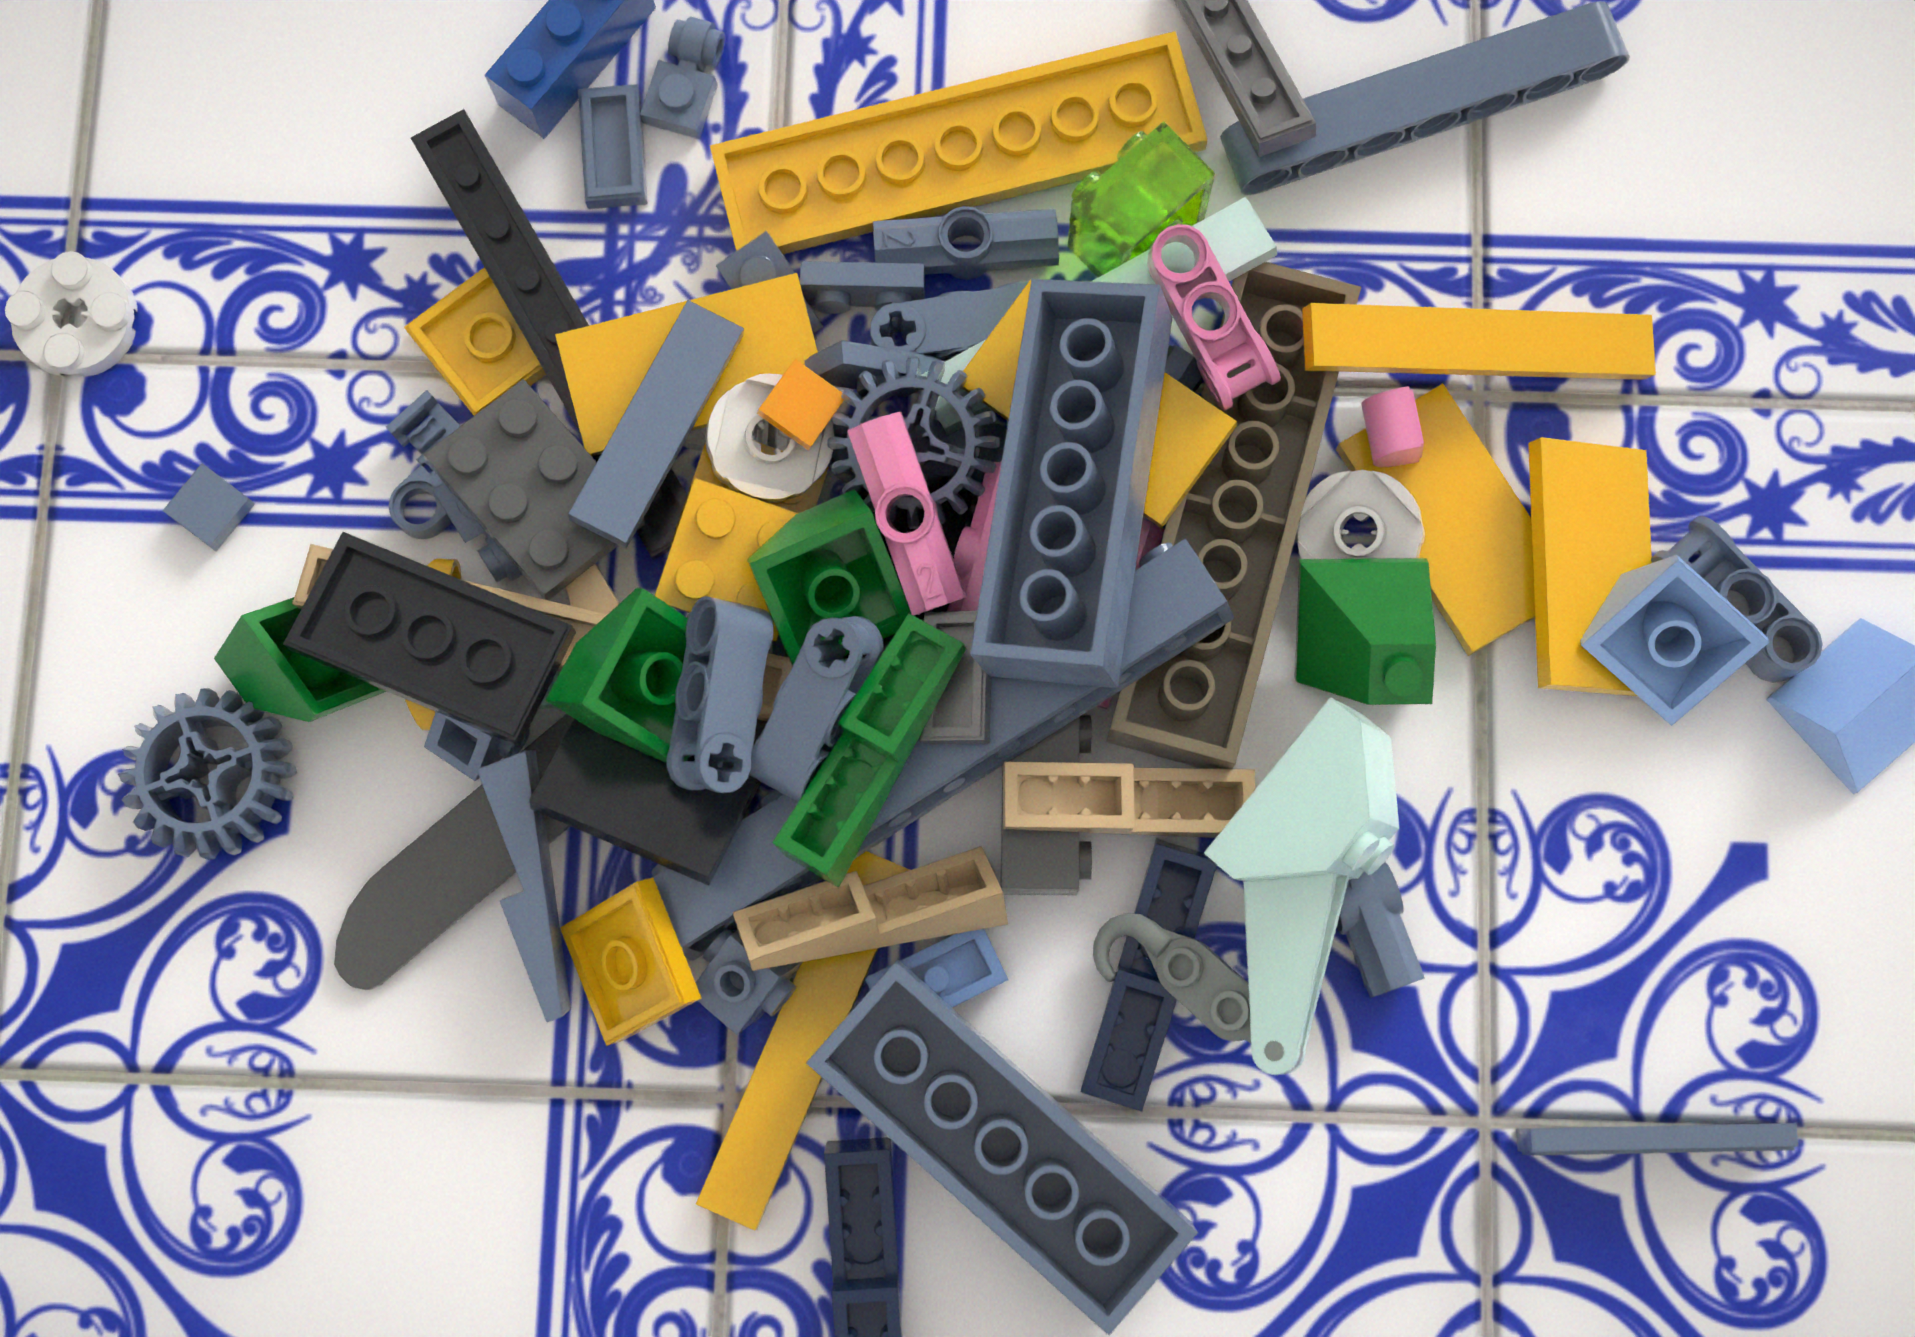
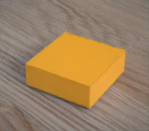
[756,359,844,450]

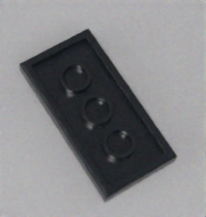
[283,532,576,747]

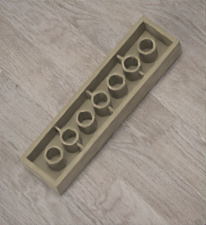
[1106,262,1361,769]

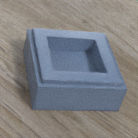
[162,463,255,551]

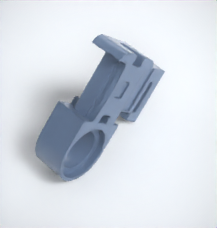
[386,390,460,539]

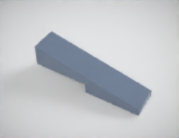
[477,750,571,1023]

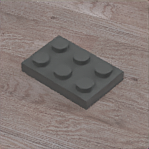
[423,379,645,600]

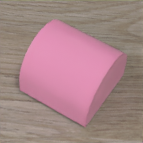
[1361,386,1424,467]

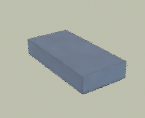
[578,84,648,209]

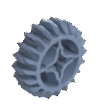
[827,356,1000,529]
[118,688,297,860]

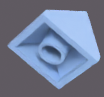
[1580,555,1770,726]
[1766,618,1915,794]

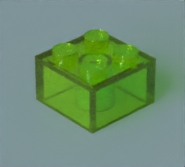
[1067,121,1215,278]

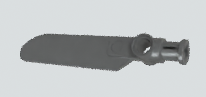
[334,613,690,990]

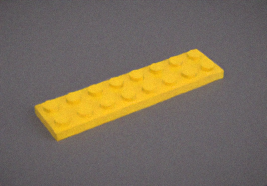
[710,31,1208,254]

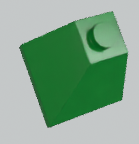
[747,489,912,666]
[1294,558,1436,705]
[546,588,690,763]
[214,597,387,722]

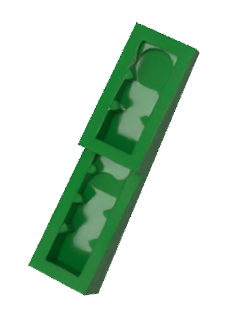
[772,614,967,888]

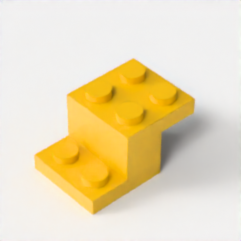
[654,440,829,642]

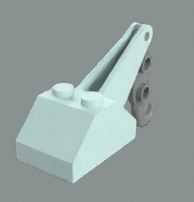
[1093,697,1399,1075]

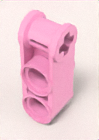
[1147,224,1281,411]

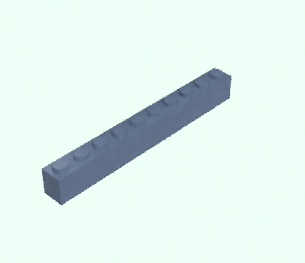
[652,538,1234,961]

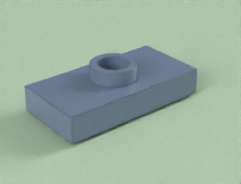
[804,340,941,398]

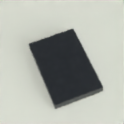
[529,719,761,886]

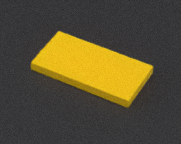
[555,273,818,457]
[962,280,1237,529]
[1336,384,1535,656]
[1528,437,1652,696]

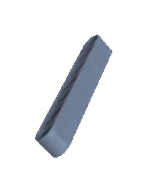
[1220,1,1630,195]

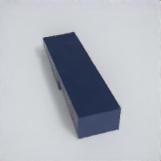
[1080,838,1217,1112]
[824,1137,903,1337]

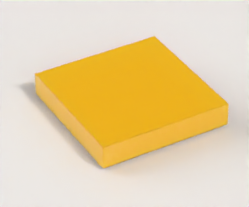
[404,267,546,416]
[560,878,702,1046]

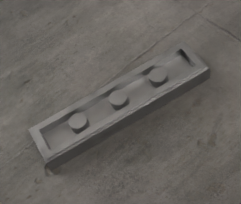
[1174,0,1316,157]

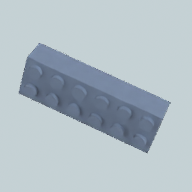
[970,279,1173,688]
[806,959,1198,1336]

